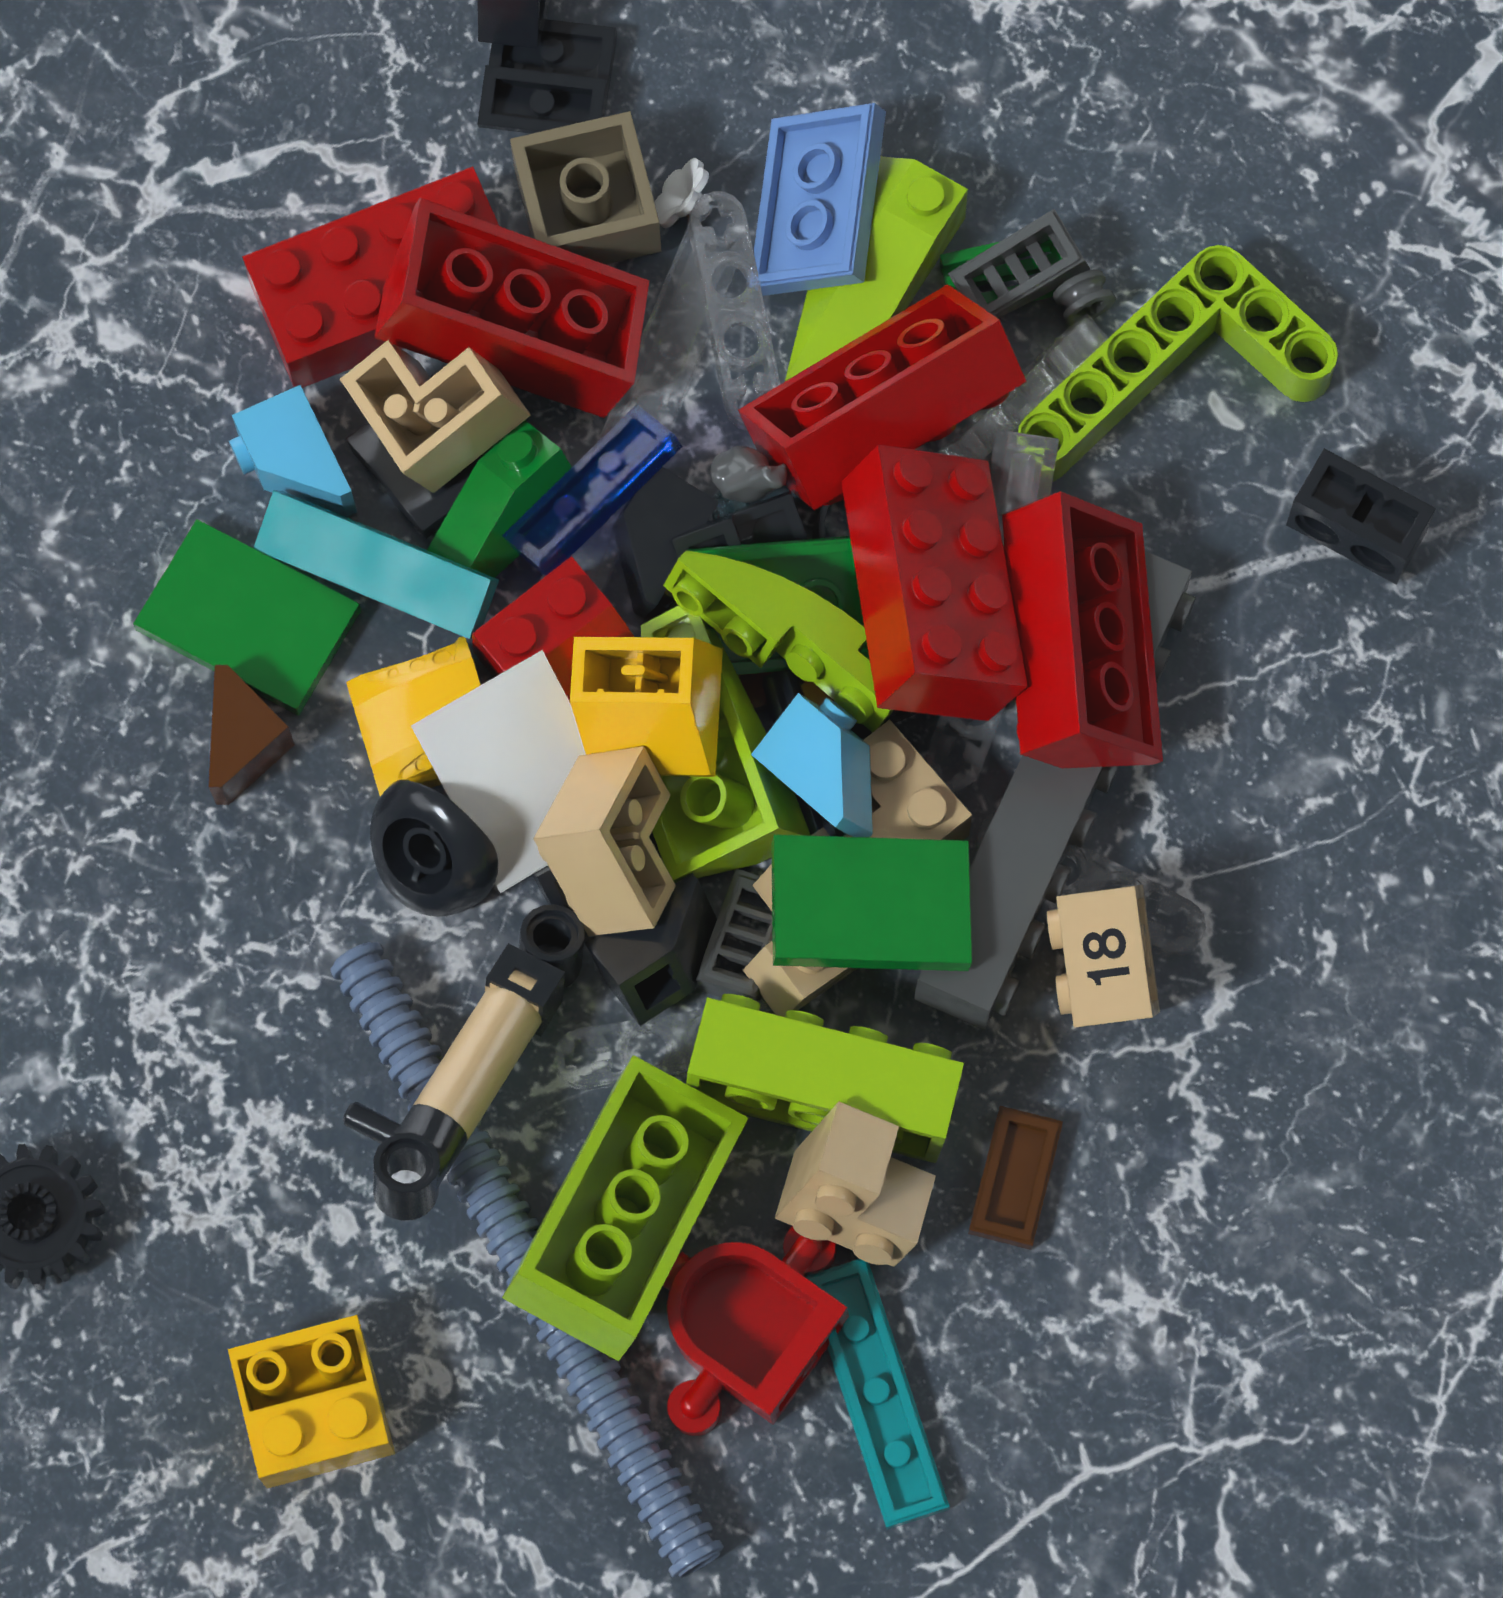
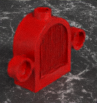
[663,1226,850,1436]

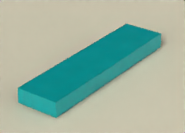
[254,490,499,639]
[805,1259,950,1530]

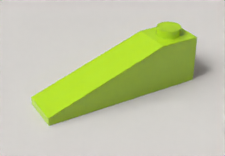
[785,156,968,381]
[641,605,811,883]

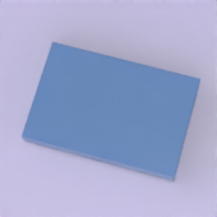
[749,103,886,296]

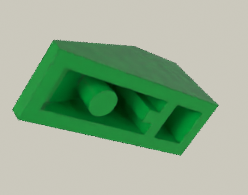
[427,420,587,578]

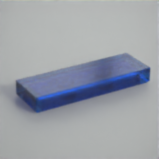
[502,404,683,576]

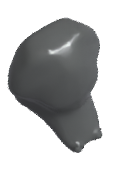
[710,445,788,503]

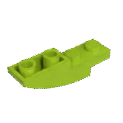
[663,550,893,733]

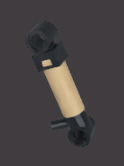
[343,904,585,1221]

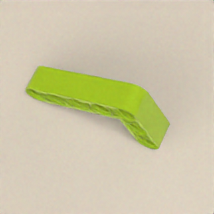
[1014,245,1338,484]

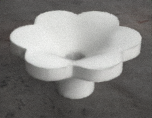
[654,158,713,229]

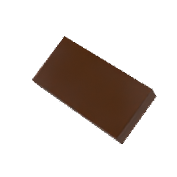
[968,1106,1063,1250]

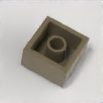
[510,111,662,264]

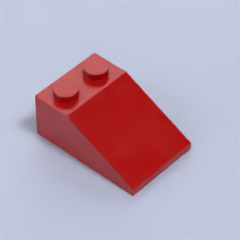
[472,556,635,704]

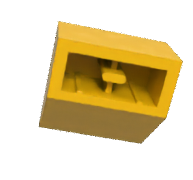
[570,637,723,777]
[228,1315,395,1489]

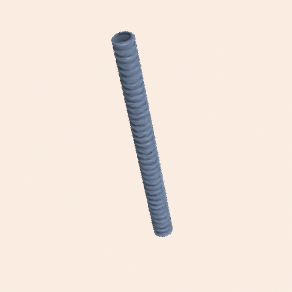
[330,942,724,1578]

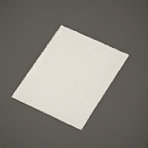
[411,650,586,893]

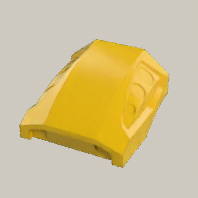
[346,636,481,796]

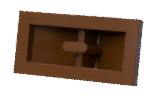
[209,665,295,805]

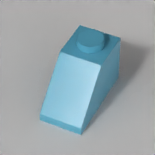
[229,385,357,517]
[751,693,873,838]

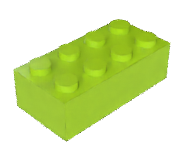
[686,994,964,1163]
[502,1055,748,1361]

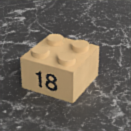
[1047,885,1160,1028]

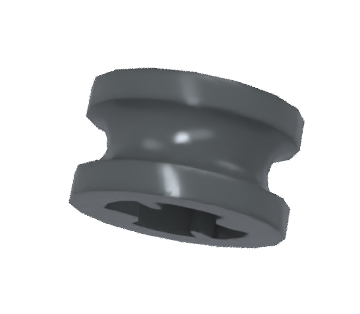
[1053,269,1116,325]

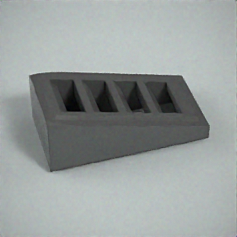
[948,209,1090,318]
[696,869,772,1003]

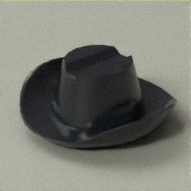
[370,780,498,917]

